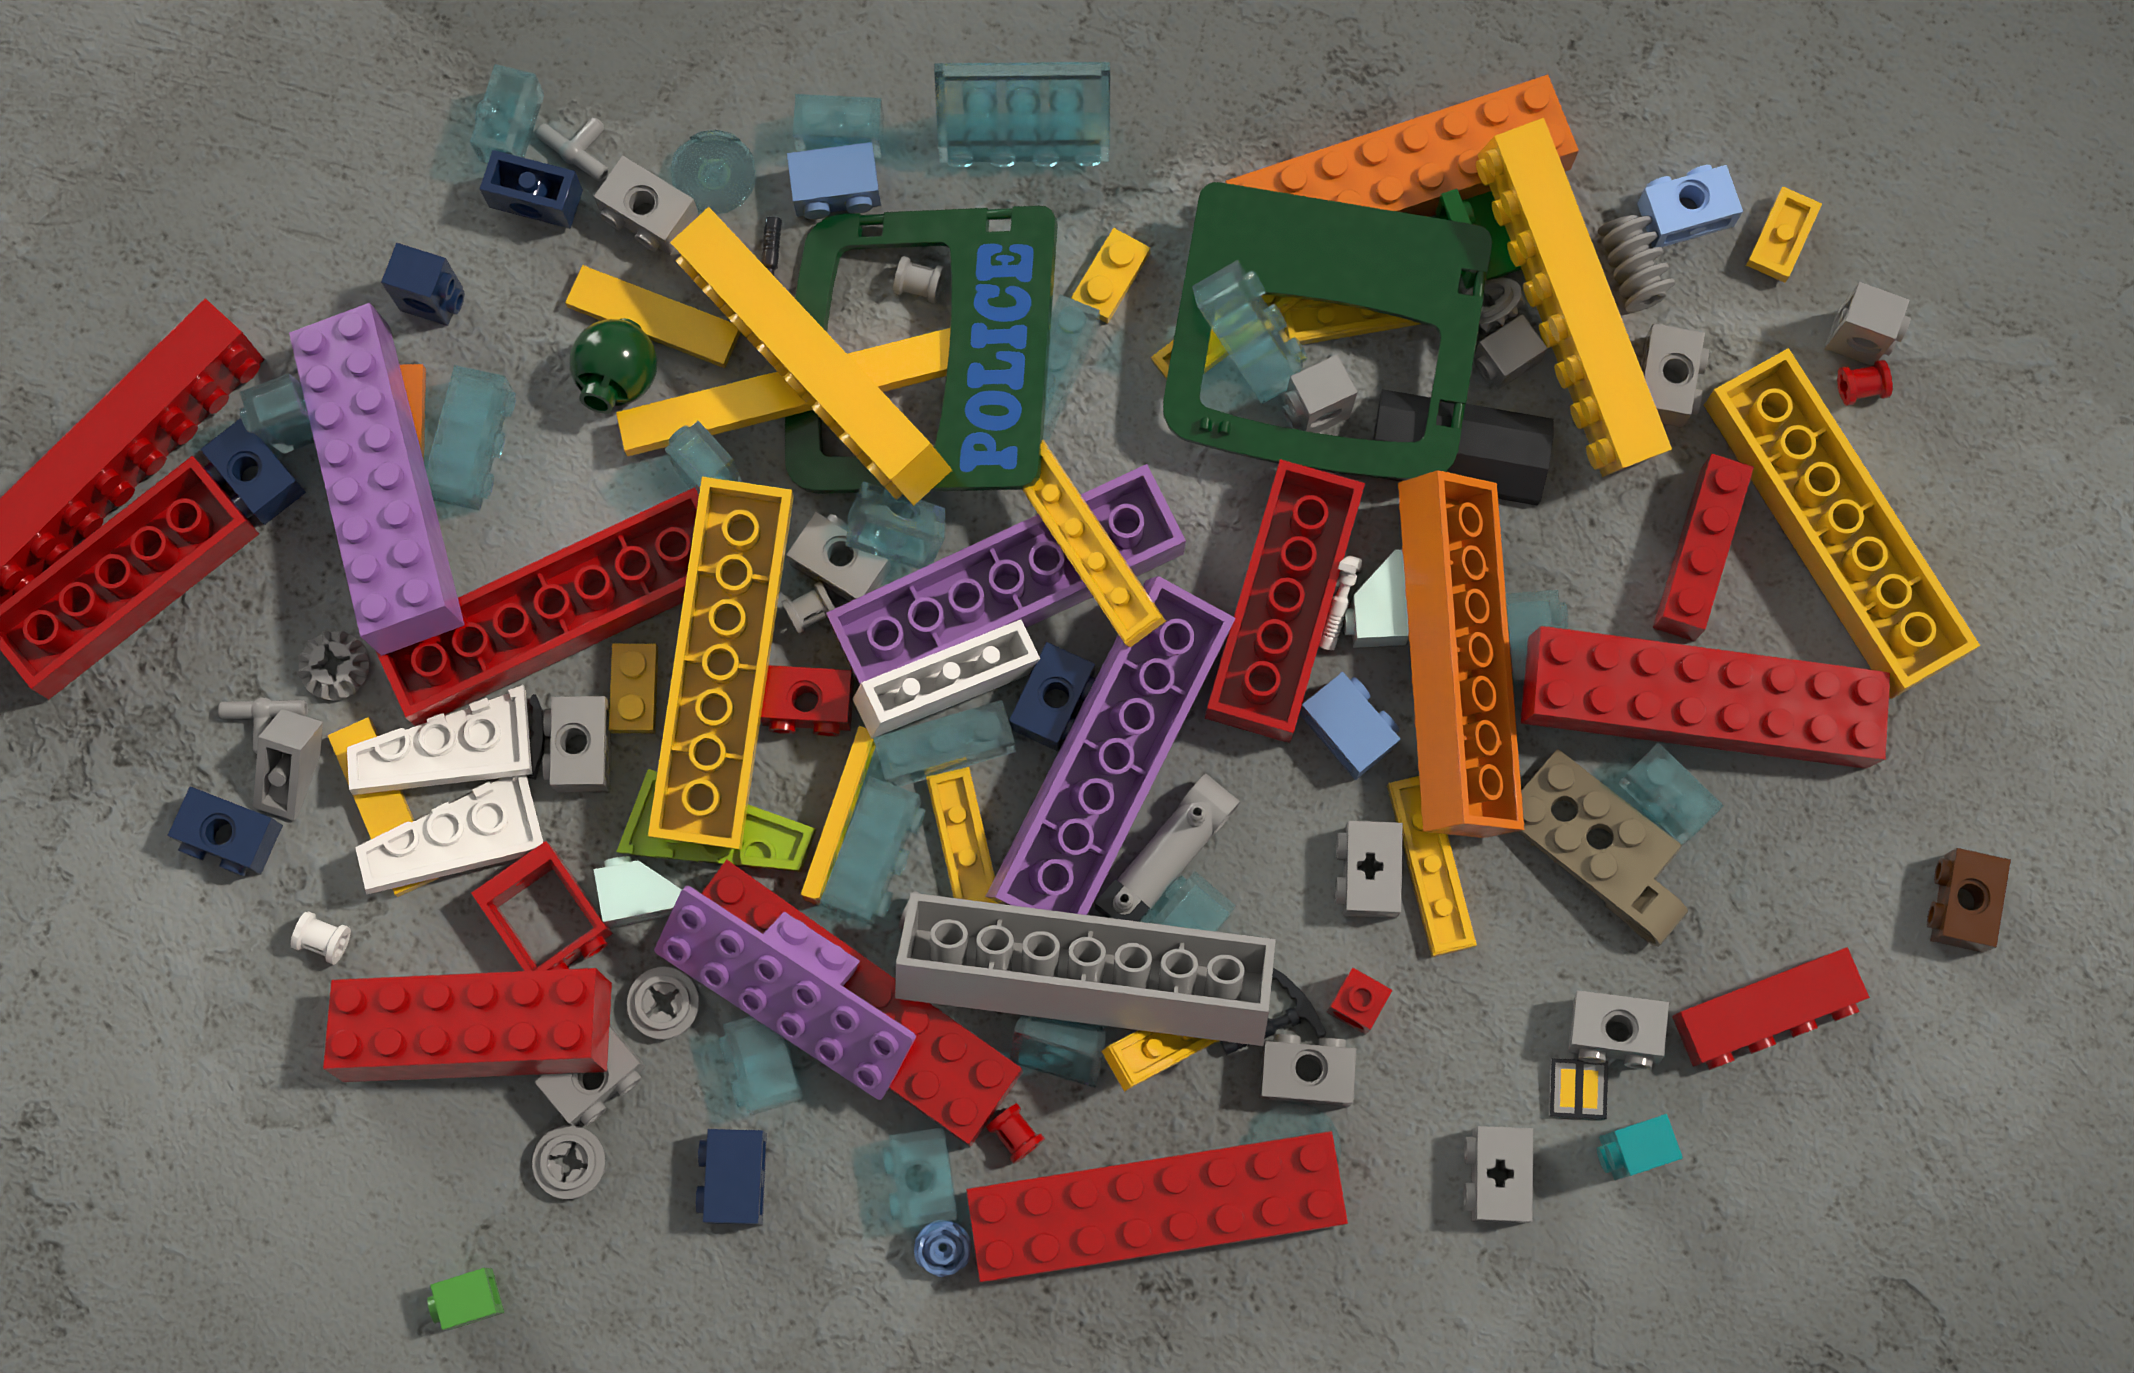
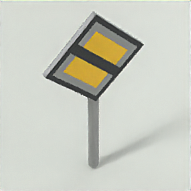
[1549,1034,1630,1119]

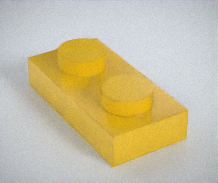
[1746,187,1822,283]
[1071,228,1151,324]
[609,643,658,734]

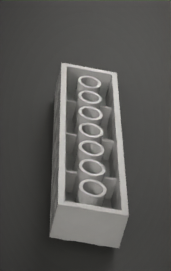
[895,893,1276,1046]

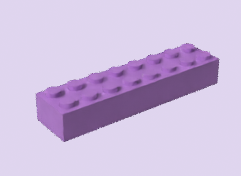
[289,303,464,656]
[826,464,1186,686]
[986,576,1235,915]

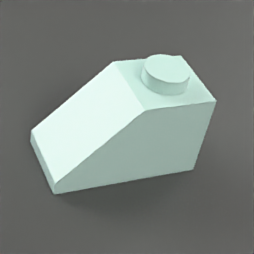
[1343,549,1409,648]
[594,856,682,928]

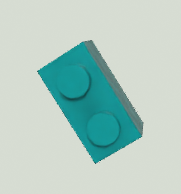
[1596,1114,1683,1180]

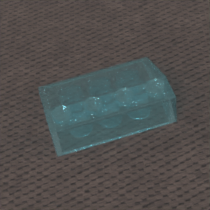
[934,62,1110,167]

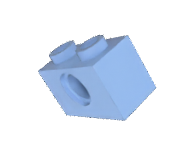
[1637,165,1743,248]

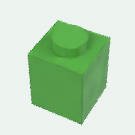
[427,1268,504,1330]

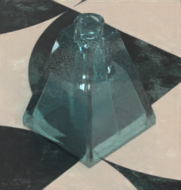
[1009,1015,1105,1088]

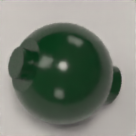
[570,318,657,414]

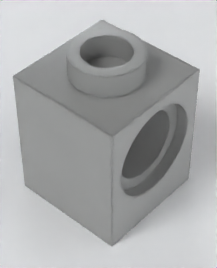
[1474,314,1548,389]

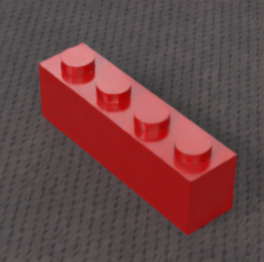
[1653,454,1754,642]
[1672,947,1870,1070]

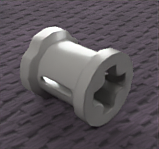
[893,256,945,304]
[782,581,835,636]

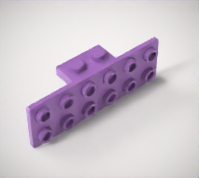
[654,886,916,1100]

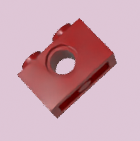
[760,665,855,737]

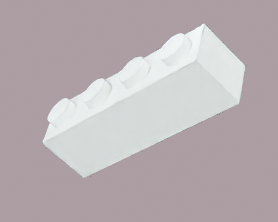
[853,620,1040,739]

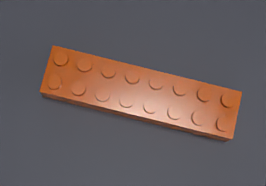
[1225,75,1579,217]
[1398,470,1524,838]

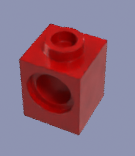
[1326,968,1392,1035]

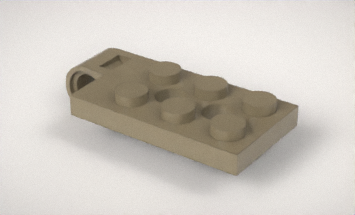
[1517,749,1688,947]

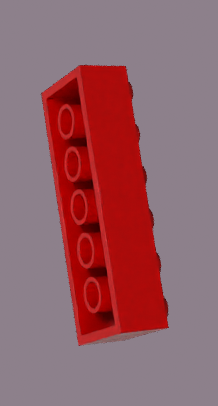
[0,455,259,700]
[1205,459,1365,743]
[323,968,612,1082]

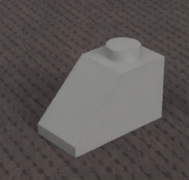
[253,709,323,821]

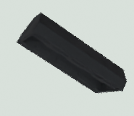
[1373,389,1554,506]

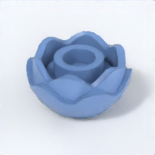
[914,1220,971,1277]

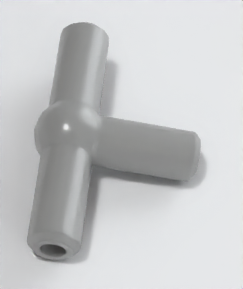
[535,118,608,181]
[218,697,308,754]

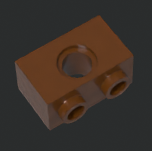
[1927,848,2011,953]

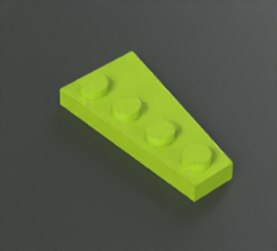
[616,769,817,872]

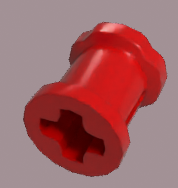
[1837,360,1893,406]
[986,1103,1045,1164]

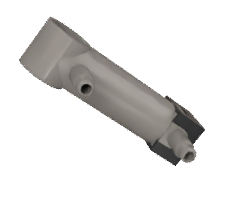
[1095,774,1240,922]

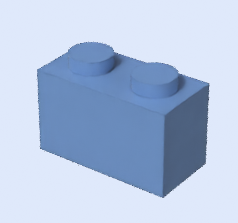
[787,142,881,219]
[1299,672,1401,780]

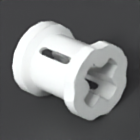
[290,911,351,965]

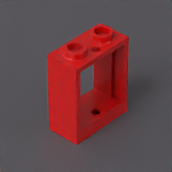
[471,841,613,971]

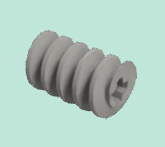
[1597,215,1676,312]

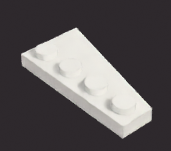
[347,685,532,795]
[355,775,543,895]

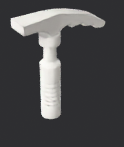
[1319,555,1362,650]

